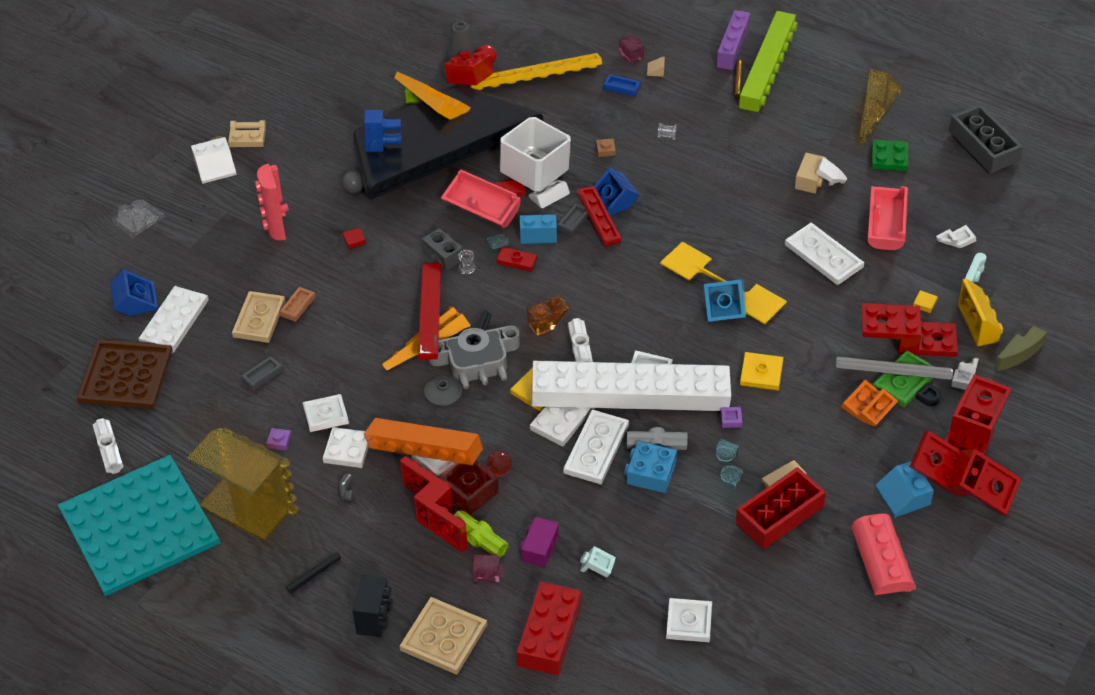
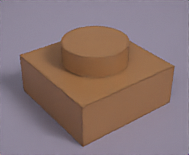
[596,139,616,157]

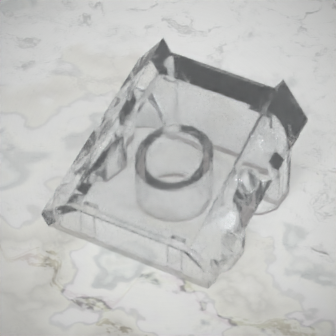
[112,199,165,239]

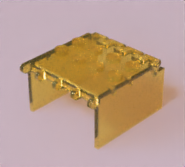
[187,427,299,542]

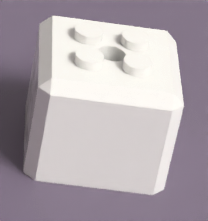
[500,117,571,192]

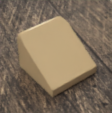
[647,57,665,77]

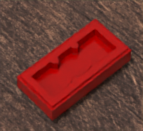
[497,247,537,272]

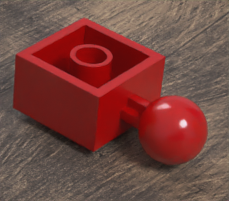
[445,45,497,86]

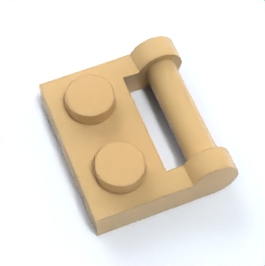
[228,120,266,147]

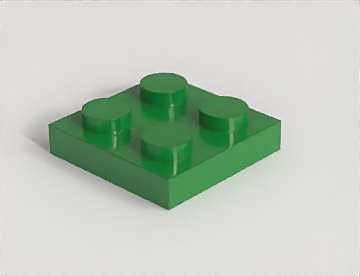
[872,139,908,171]

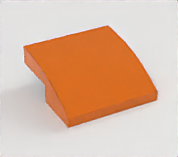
[841,380,898,427]

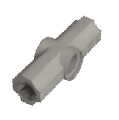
[627,427,687,450]

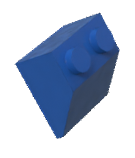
[594,167,640,216]
[110,269,159,316]

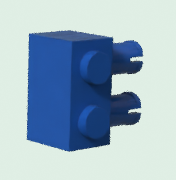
[364,110,401,152]

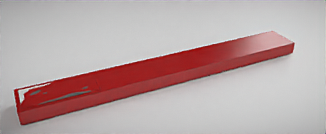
[418,263,441,360]

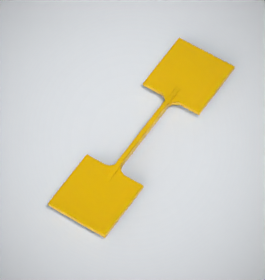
[660,242,787,324]

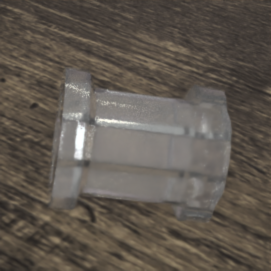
[658,122,677,140]
[458,249,475,274]

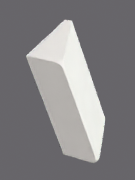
[529,180,570,208]

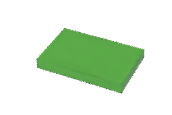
[873,350,933,408]

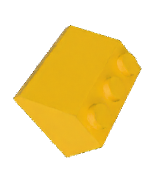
[958,279,1003,346]

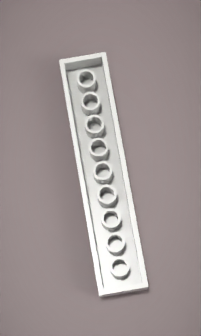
[532,361,731,411]

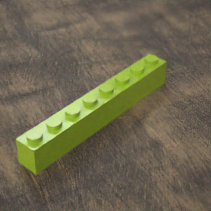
[739,11,798,112]

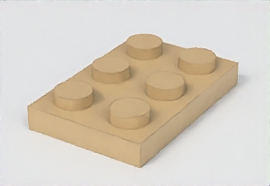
[232,291,286,343]

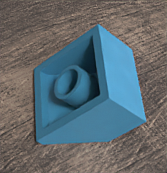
[520,214,557,244]
[704,280,746,322]
[875,461,934,518]

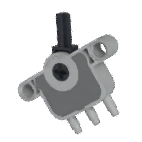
[429,310,520,389]

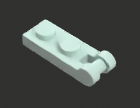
[965,253,986,283]

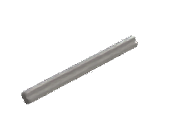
[836,356,953,380]

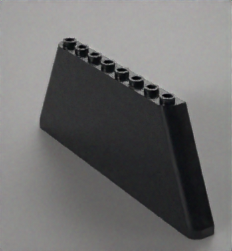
[353,85,543,200]

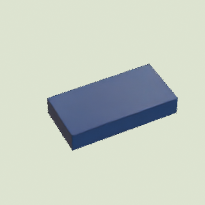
[603,74,641,97]

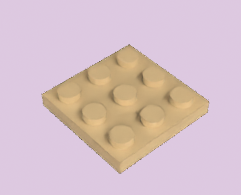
[400,597,488,675]

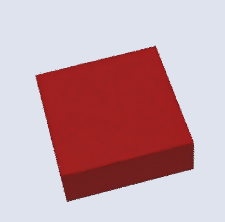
[342,228,366,249]

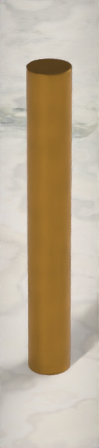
[735,60,743,99]

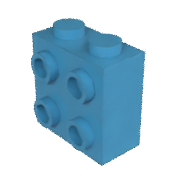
[624,441,677,493]

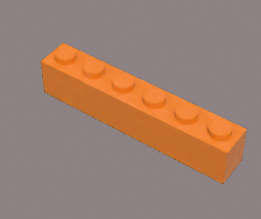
[364,418,483,465]

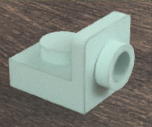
[580,546,616,577]

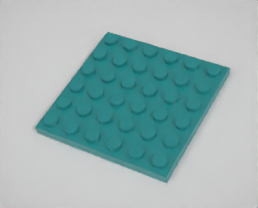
[58,455,220,597]

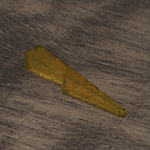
[859,70,902,143]

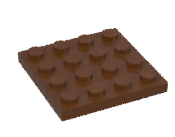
[77,340,173,409]

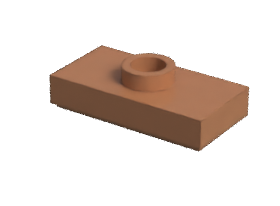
[279,287,316,322]

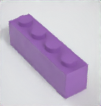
[717,10,750,70]

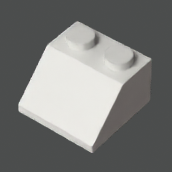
[191,137,237,184]

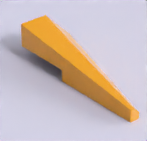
[394,72,471,120]
[381,306,471,371]

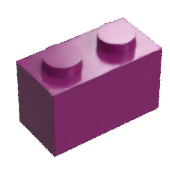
[519,517,559,568]

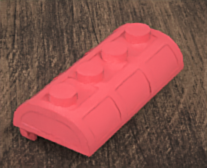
[255,164,289,241]
[441,170,521,228]
[868,186,908,250]
[851,514,916,595]

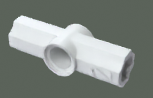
[568,318,593,362]
[93,418,123,474]

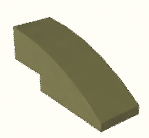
[995,326,1047,371]

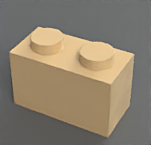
[795,153,826,194]

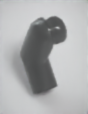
[338,473,354,501]

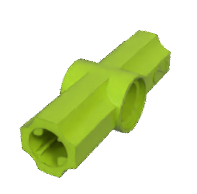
[454,510,508,558]

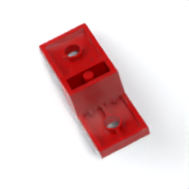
[861,303,958,357]
[935,375,1012,464]
[909,431,1022,515]
[400,456,468,553]

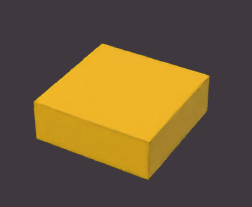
[913,290,938,313]

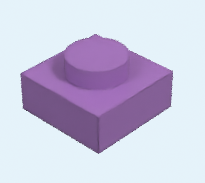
[721,407,742,428]
[266,428,291,451]

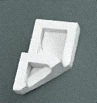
[816,158,847,186]
[936,225,976,248]
[951,358,979,390]

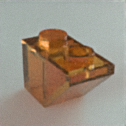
[527,295,570,336]

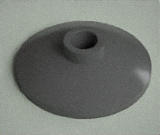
[424,375,463,407]

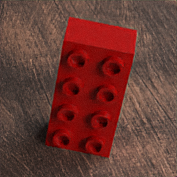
[736,467,826,550]

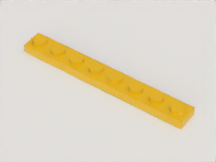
[469,53,602,90]

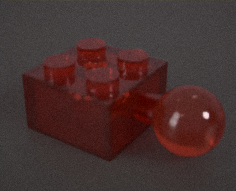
[440,451,512,515]

